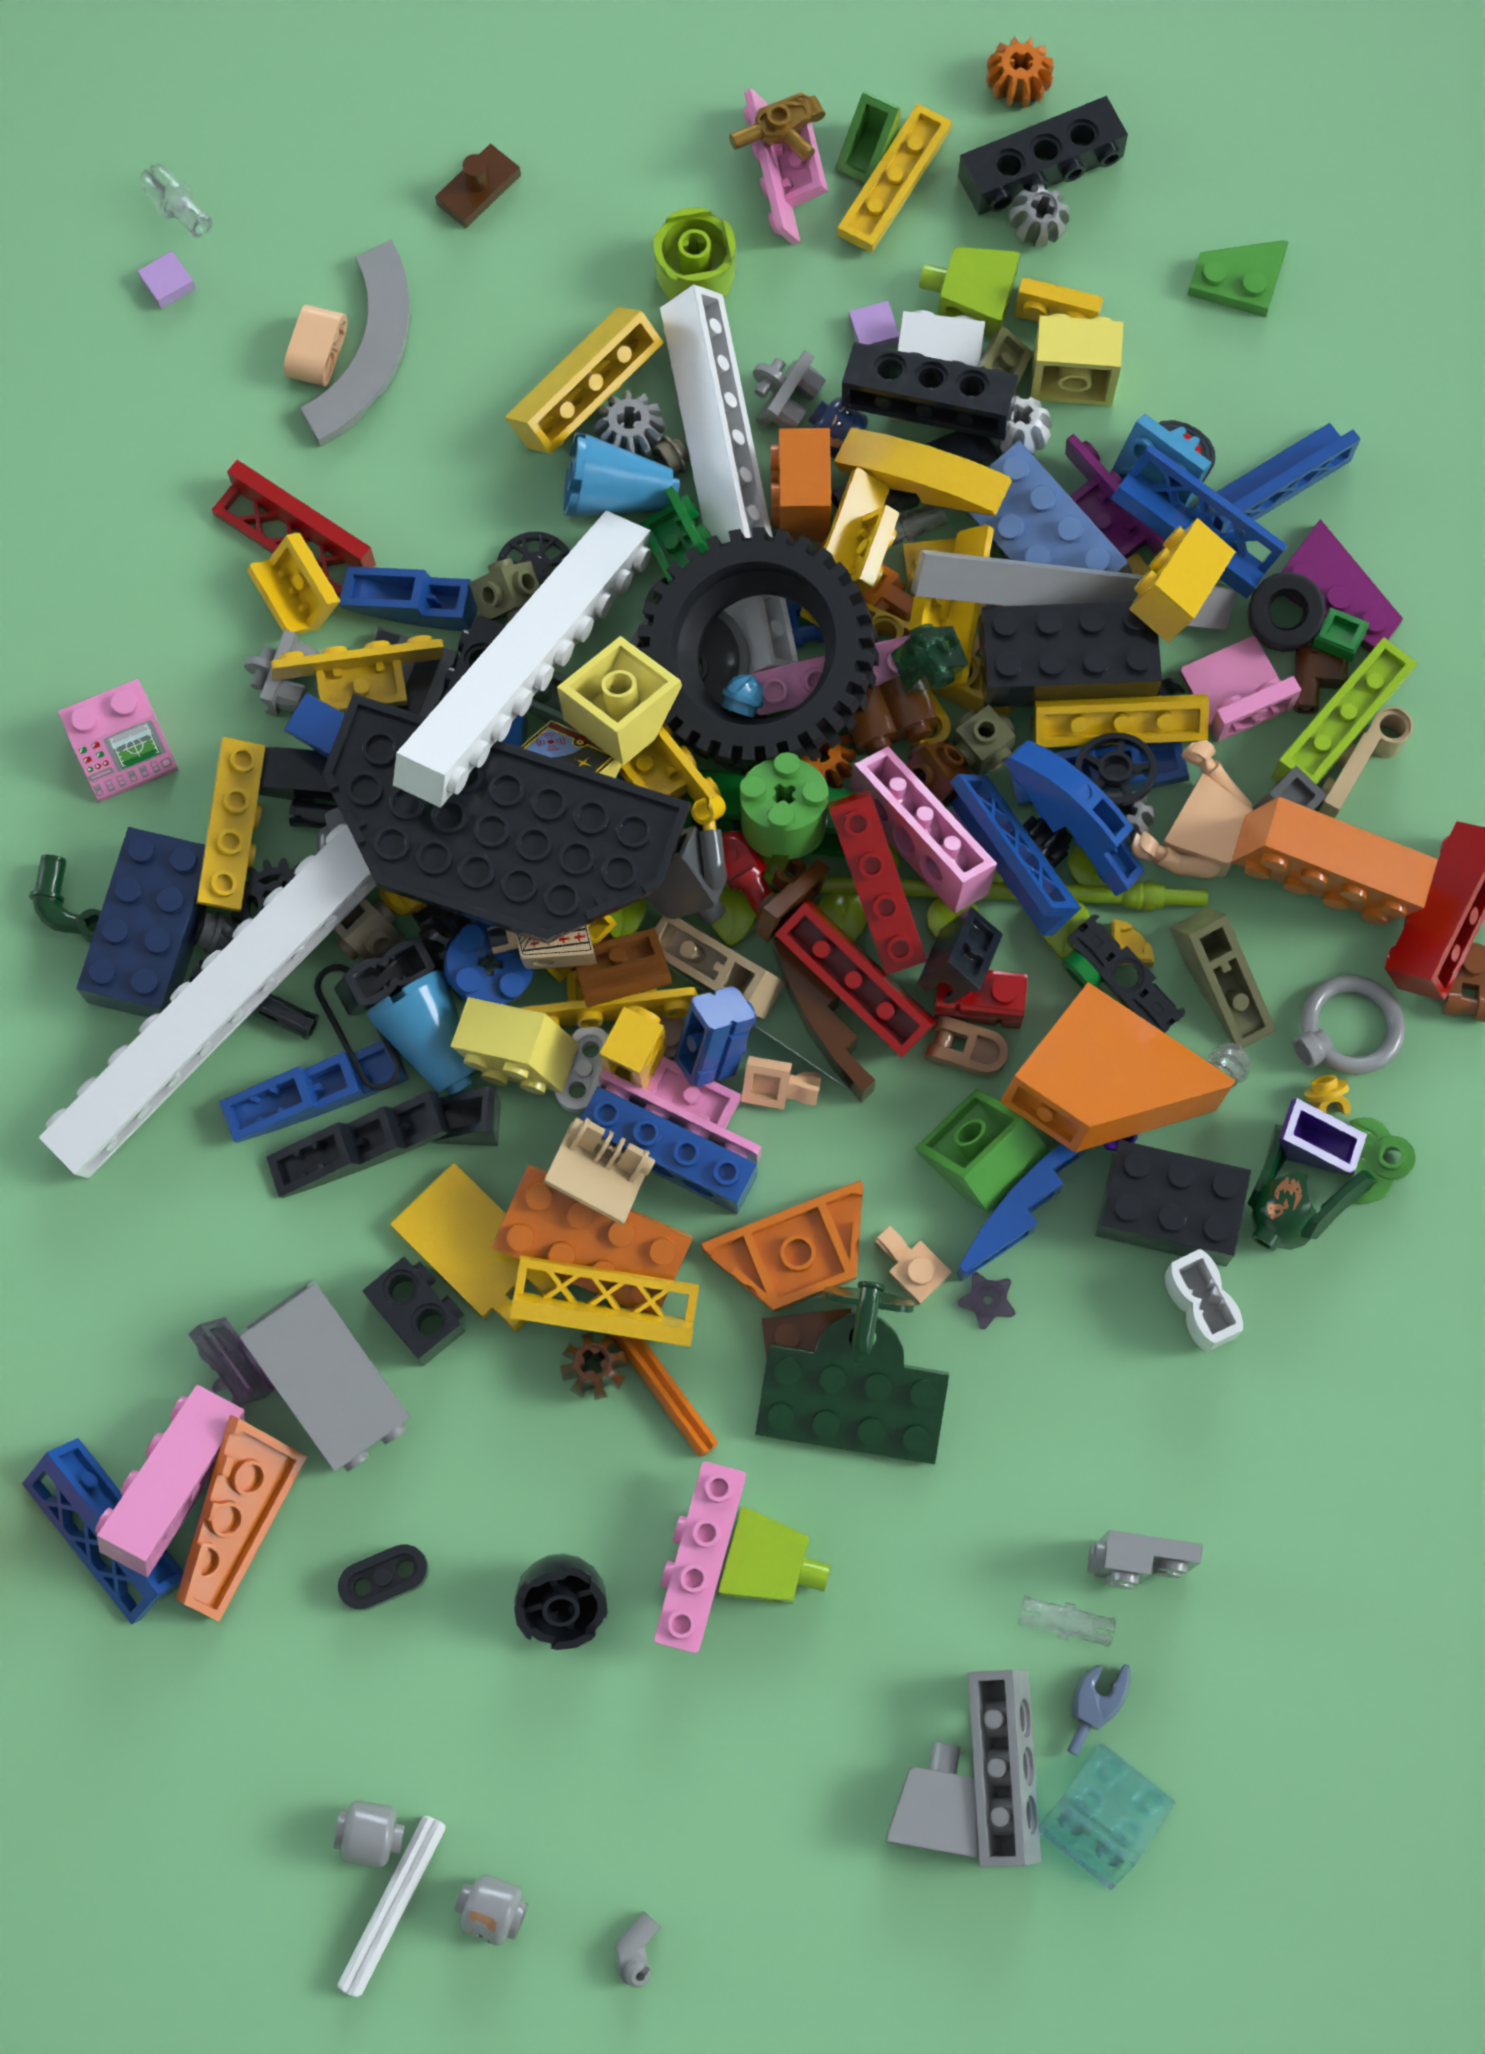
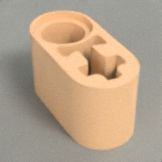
[284,304,347,387]

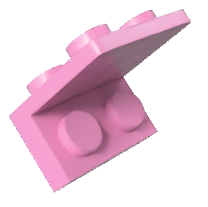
[1180,636,1302,743]

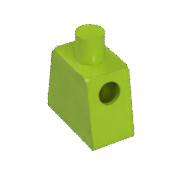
[919,247,1020,339]
[718,1506,831,1604]

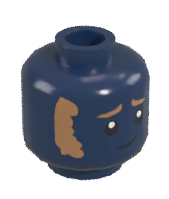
[807,397,869,459]

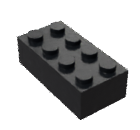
[979,601,1162,707]

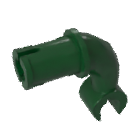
[29,854,101,943]

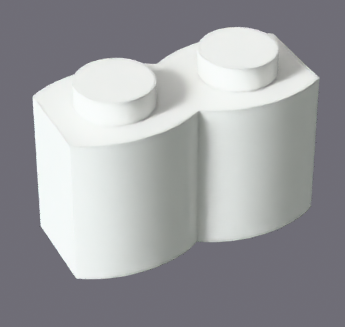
[1165,1249,1243,1353]

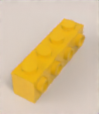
[504,307,664,454]

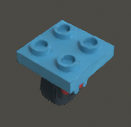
[1111,414,1215,507]

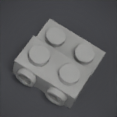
[1087,1530,1203,1589]

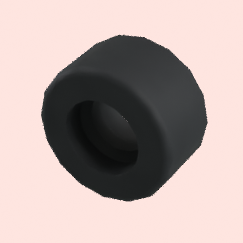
[1247,572,1326,652]

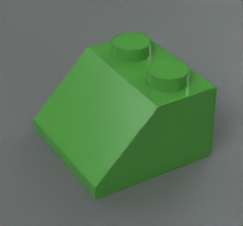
[915,1088,1050,1213]

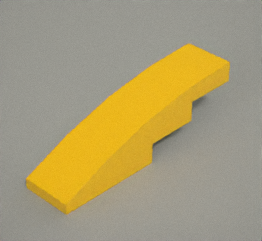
[834,427,1012,516]

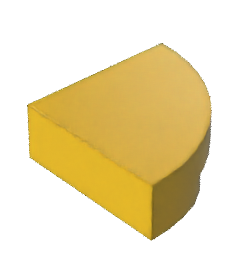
[1110,919,1155,967]

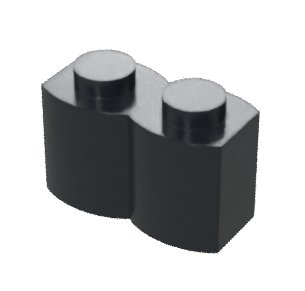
[334,939,435,1016]

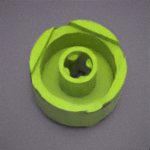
[653,207,736,300]

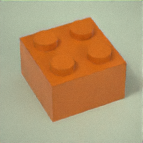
[770,428,831,542]

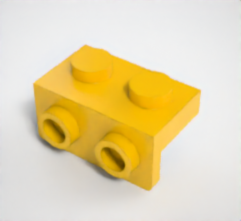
[1014,277,1104,323]
[247,532,340,635]

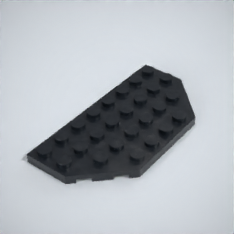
[322,693,691,944]

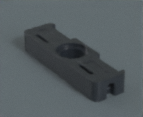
[1067,914,1185,1033]

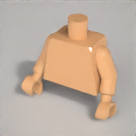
[1131,740,1253,879]

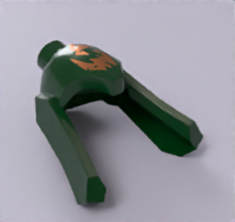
[1247,1124,1376,1251]

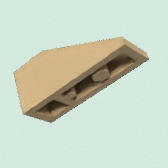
[655,915,786,1020]

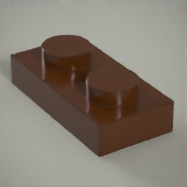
[762,1308,854,1360]

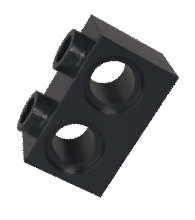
[362,1256,466,1366]

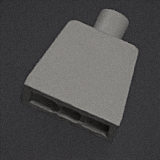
[885,1742,978,1858]

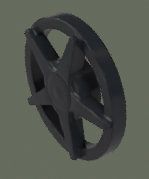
[1075,732,1157,807]

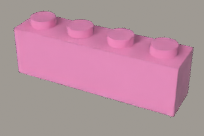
[95,1385,245,1578]

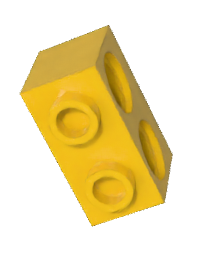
[599,1007,667,1090]

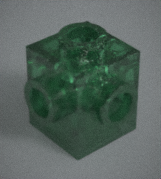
[891,623,968,692]

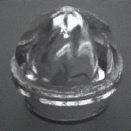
[1208,1042,1251,1088]

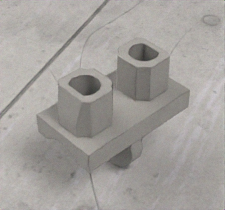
[752,350,826,428]
[244,629,319,717]

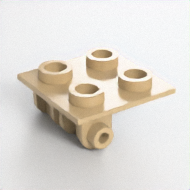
[543,1117,655,1225]

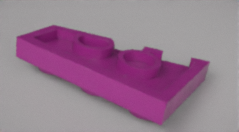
[1280,519,1403,653]

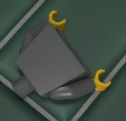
[642,795,727,924]

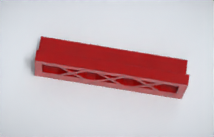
[212,459,376,598]

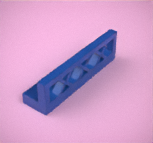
[1194,423,1361,533]
[1110,444,1287,599]
[950,774,1081,936]
[22,1438,184,1624]

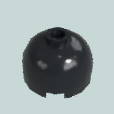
[514,1553,608,1650]

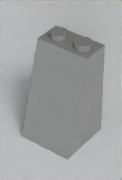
[239,1279,411,1471]

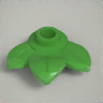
[1339,1117,1416,1205]

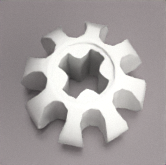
[993,395,1052,456]

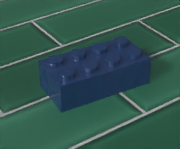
[76,827,207,1018]

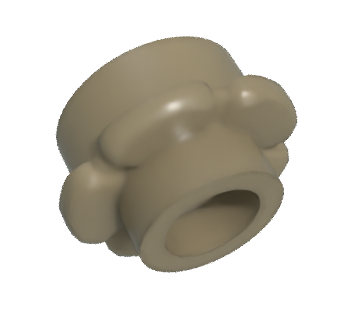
[652,436,689,474]

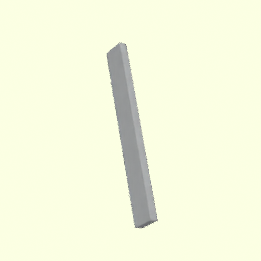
[911,549,1237,630]

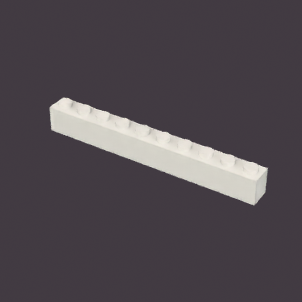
[660,284,799,674]
[393,510,652,808]
[39,824,376,1179]

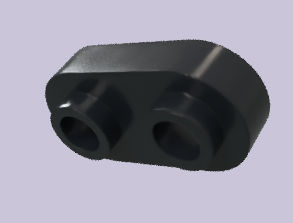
[338,1544,429,1611]

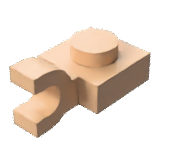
[741,1056,822,1110]
[875,1226,952,1305]

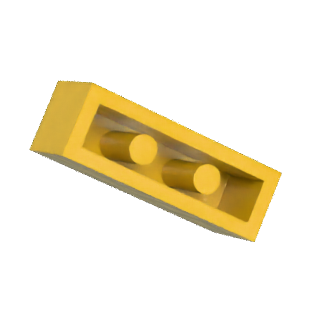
[1129,518,1236,643]

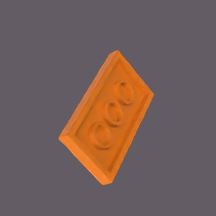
[491,1163,693,1313]

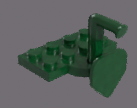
[755,1281,949,1464]

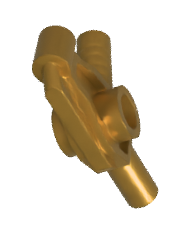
[729,92,826,162]

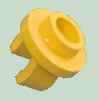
[1304,1075,1351,1115]

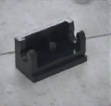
[917,907,1003,1004]

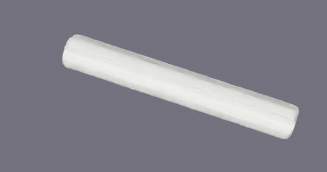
[338,1816,445,1998]

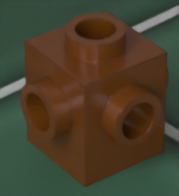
[905,740,973,808]

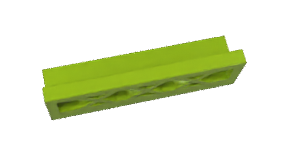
[1271,637,1418,785]

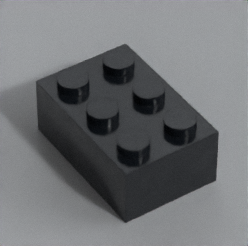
[1095,1140,1251,1266]

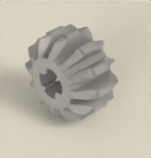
[594,389,665,459]

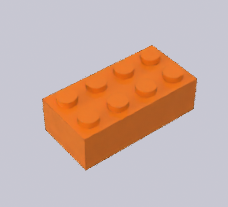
[1231,796,1438,925]

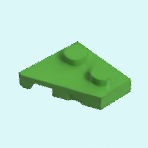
[1187,240,1289,317]

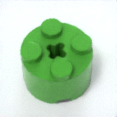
[740,752,829,859]

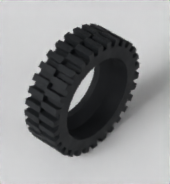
[637,527,879,773]

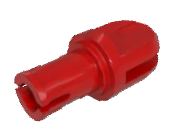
[722,831,772,920]

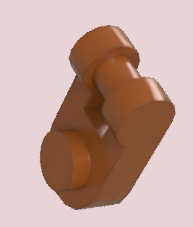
[1442,943,1485,1022]

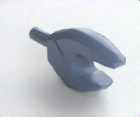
[1067,1664,1131,1756]

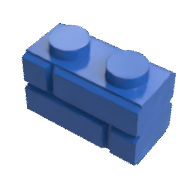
[674,986,756,1087]

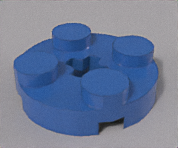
[443,921,534,1005]

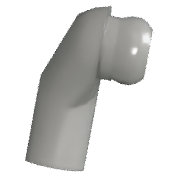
[615,1911,661,1988]

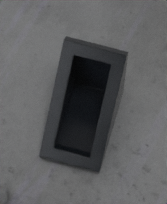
[431,1086,501,1146]

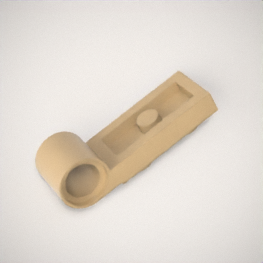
[1319,707,1413,818]

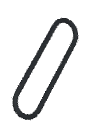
[314,964,401,1090]

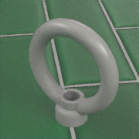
[1292,975,1405,1075]

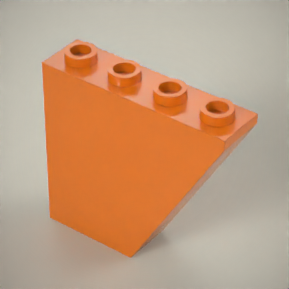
[1000,982,1236,1153]

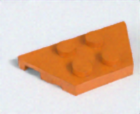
[701,1180,863,1313]

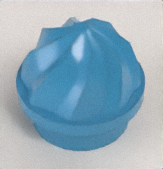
[722,674,764,718]

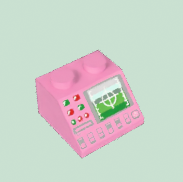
[58,679,179,803]

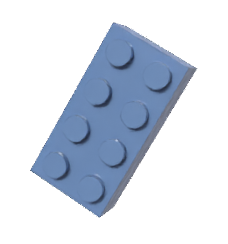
[964,440,1133,574]

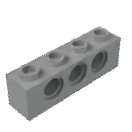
[968,1670,1042,1867]

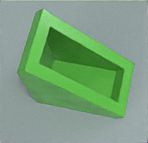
[835,91,901,183]

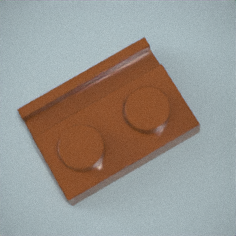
[574,928,672,1007]

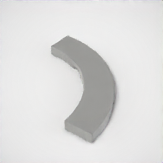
[300,239,410,447]

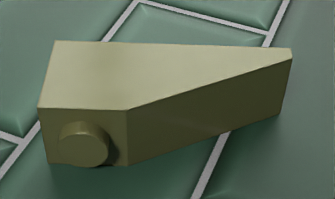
[1170,908,1276,1050]

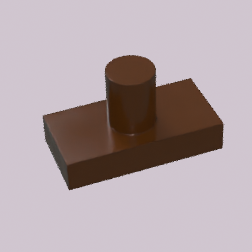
[435,143,521,229]

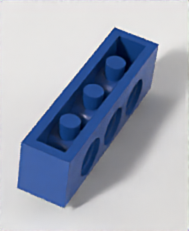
[580,1086,757,1214]

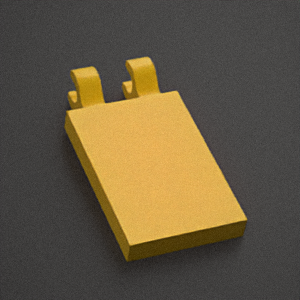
[390,1163,556,1332]

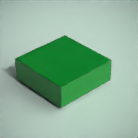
[1312,607,1370,663]

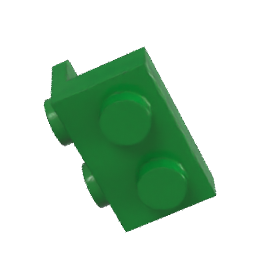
[639,486,712,582]

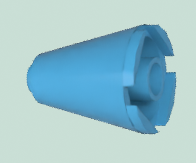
[563,432,680,517]
[366,970,476,1095]

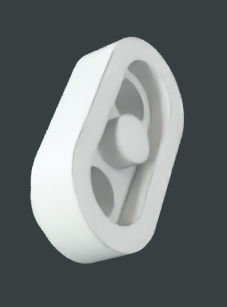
[555,1027,609,1114]

